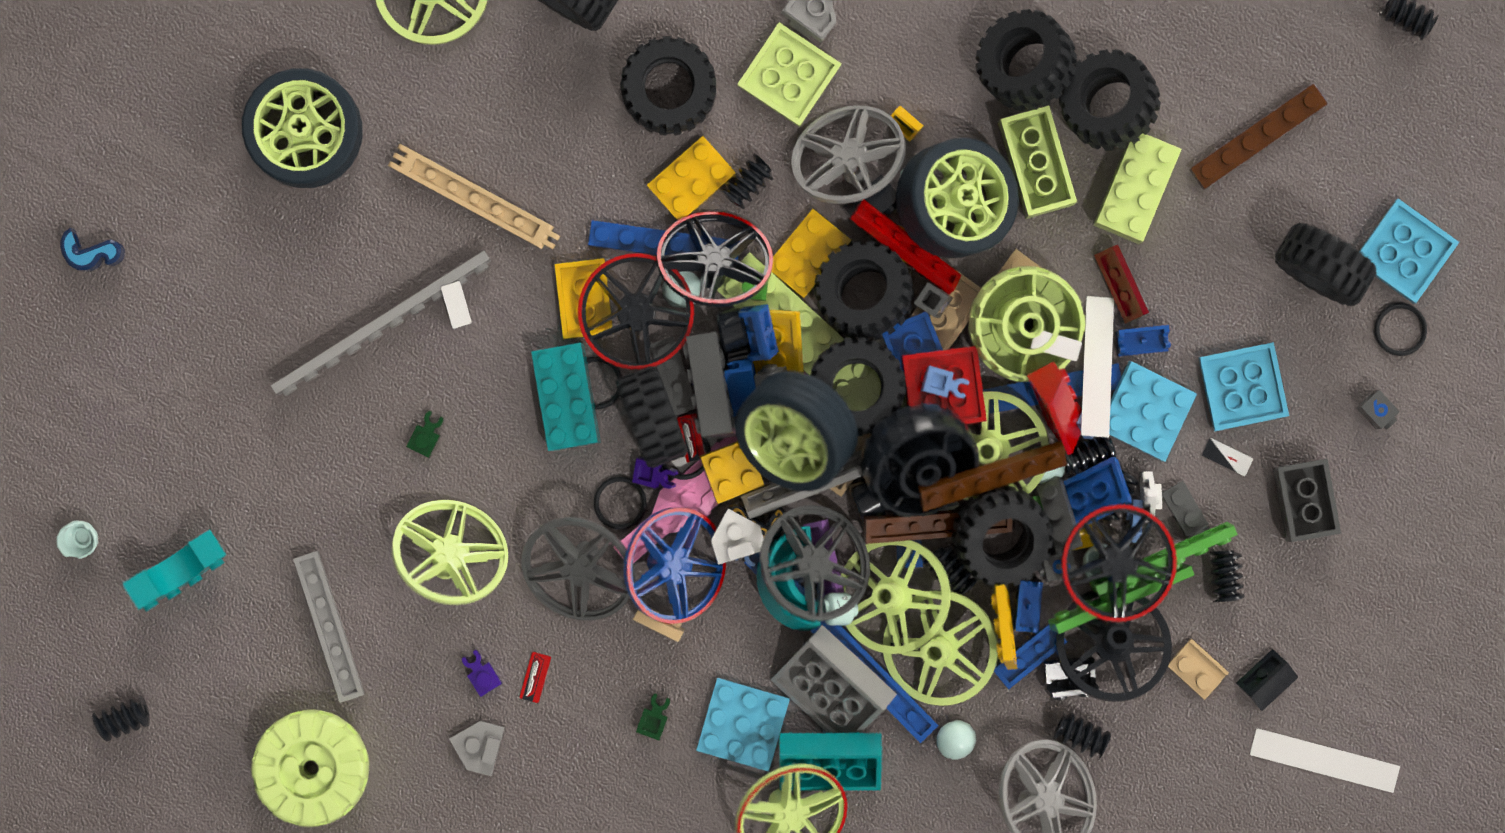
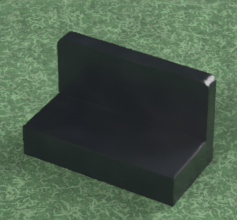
[1236,649,1298,711]

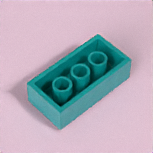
[531,343,601,451]
[779,733,882,791]

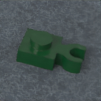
[406,411,444,458]
[636,693,670,741]

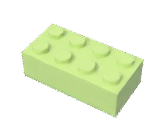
[998,106,1077,219]
[1093,133,1182,244]

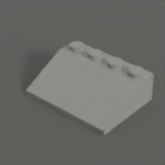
[771,625,897,733]

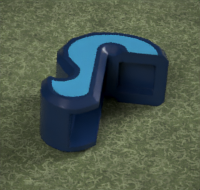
[60,228,125,272]

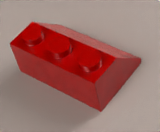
[1027,361,1082,455]

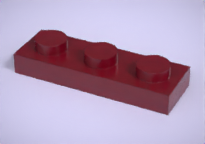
[1094,244,1149,324]

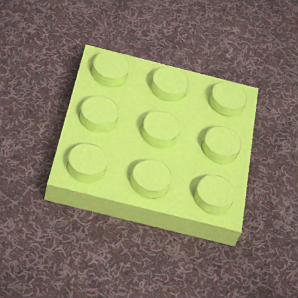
[737,22,841,127]

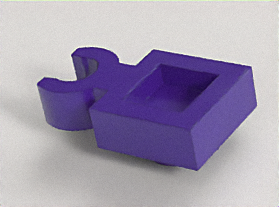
[632,457,678,489]
[462,650,502,697]

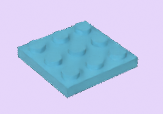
[1360,199,1459,304]
[1199,342,1289,431]
[1109,361,1197,462]
[696,677,790,772]

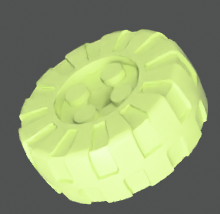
[968,266,1086,382]
[251,710,369,827]

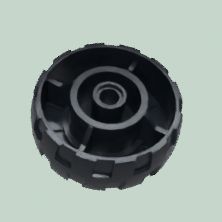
[861,403,980,517]

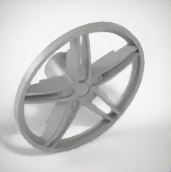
[791,106,905,204]
[999,740,1097,833]

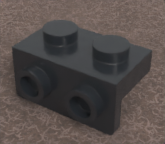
[1043,656,1099,700]

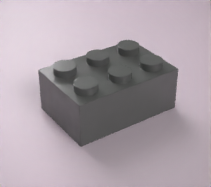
[1273,459,1341,542]

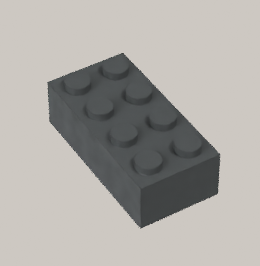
[683,332,736,441]

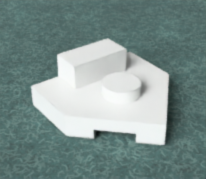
[1139,471,1162,522]
[711,509,764,565]

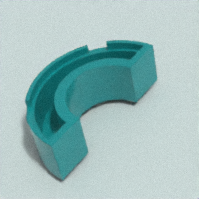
[757,526,821,631]
[122,530,226,612]

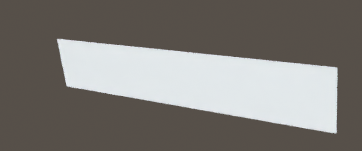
[1081,296,1114,437]
[1250,728,1400,793]

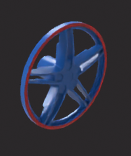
[624,507,726,624]

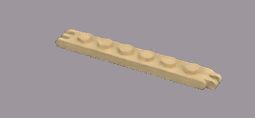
[388,144,560,249]

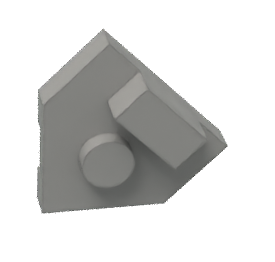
[781,0,837,43]
[449,721,505,776]

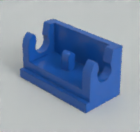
[738,304,779,361]
[1115,325,1171,357]
[724,358,756,417]
[1013,580,1043,633]

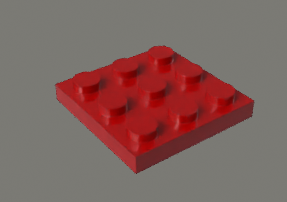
[901,346,987,424]

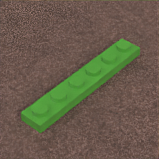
[1090,522,1238,596]
[1048,563,1194,634]

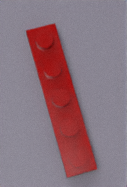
[850,199,962,295]

